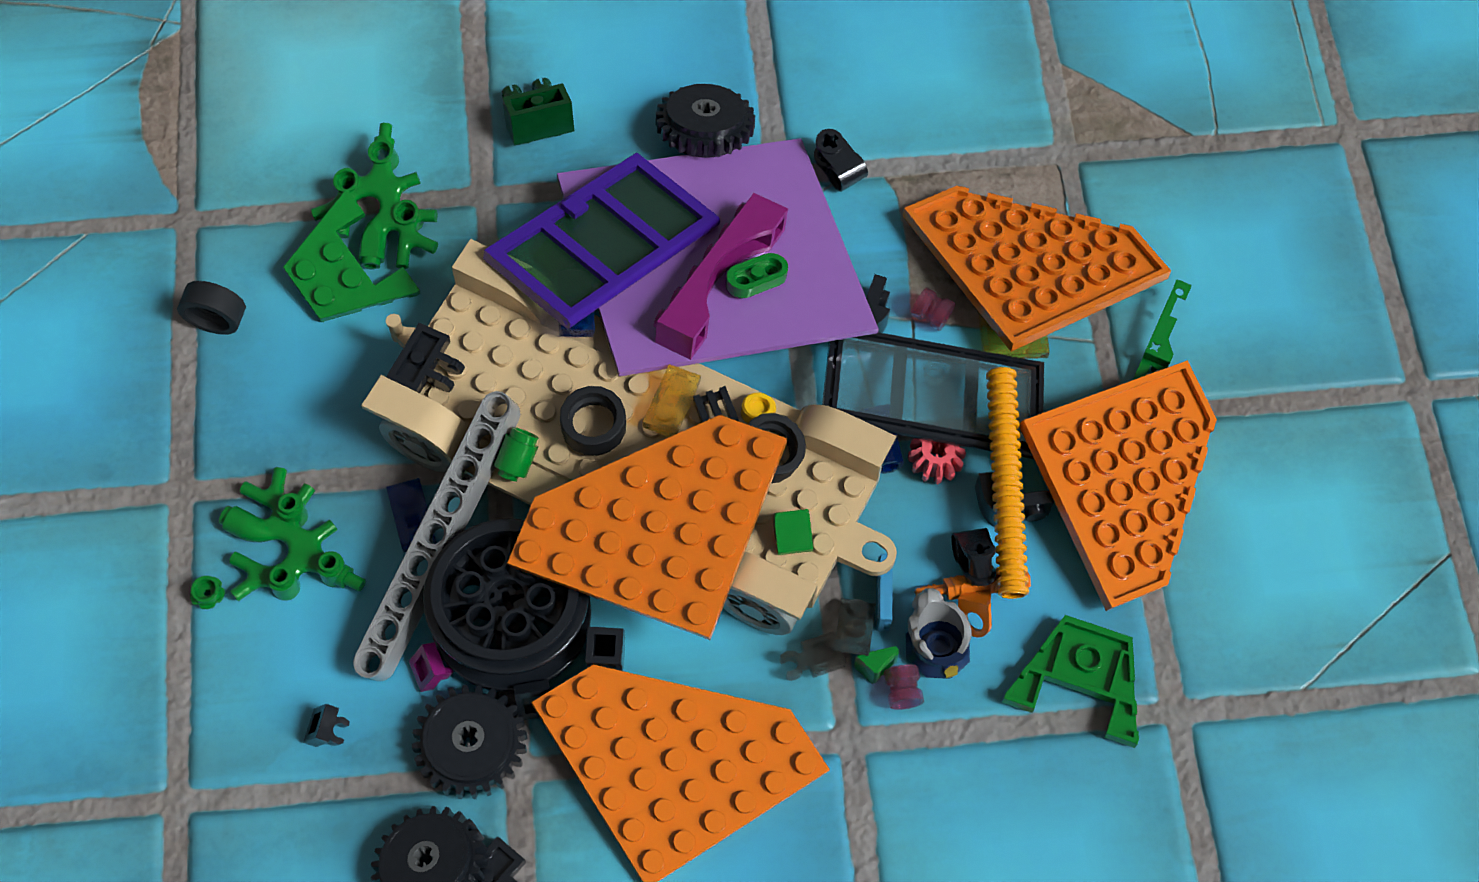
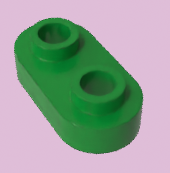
[726,253,788,298]

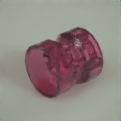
[911,287,955,331]
[884,664,924,710]

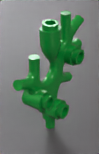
[311,123,438,269]
[219,467,366,602]

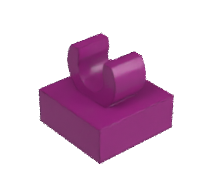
[409,642,454,692]

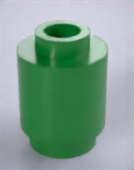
[494,427,538,482]

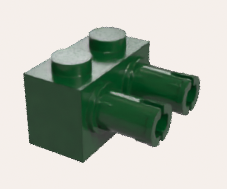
[502,78,575,146]

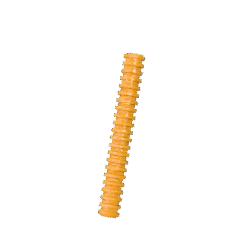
[986,367,1029,599]

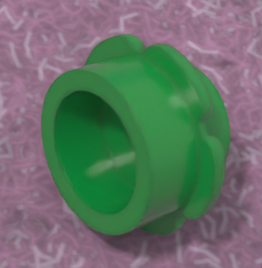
[190,576,225,609]

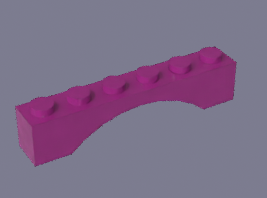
[653,193,788,360]

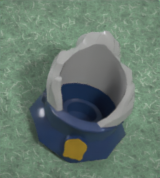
[905,588,972,679]

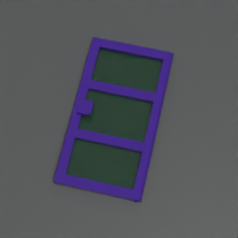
[483,152,720,329]

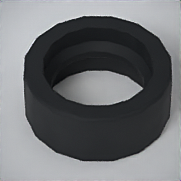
[177,281,246,335]
[560,386,626,456]
[748,413,806,483]

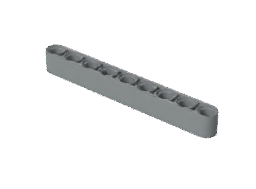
[353,391,521,681]

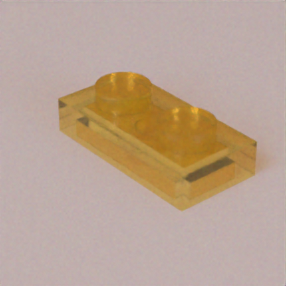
[643,364,701,437]

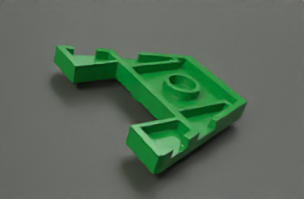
[283,190,420,322]
[1002,615,1139,748]

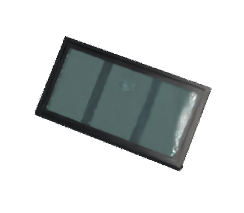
[822,332,1044,459]

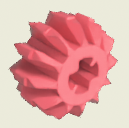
[908,425,966,485]

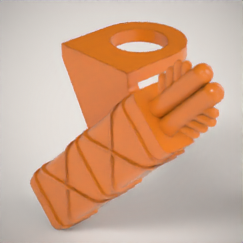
[914,570,1031,638]

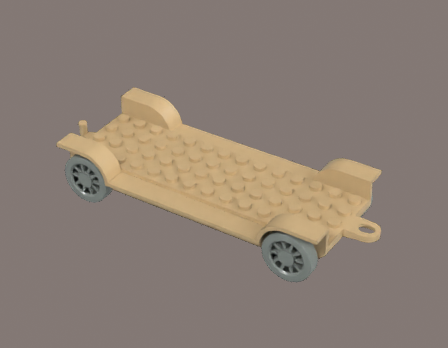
[361,239,897,635]

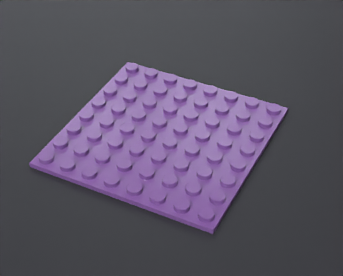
[557,138,879,377]

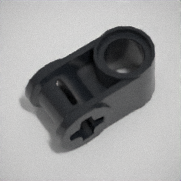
[814,129,868,192]
[951,528,996,586]

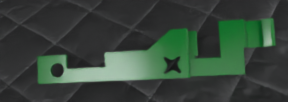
[1133,279,1192,380]

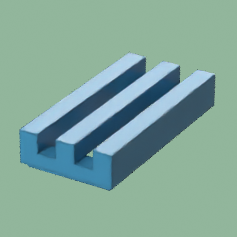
[876,554,893,631]

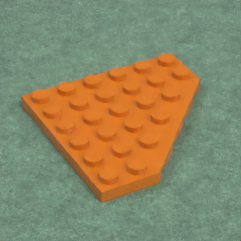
[903,185,1171,352]
[1019,360,1217,611]
[507,415,787,640]
[532,664,830,882]

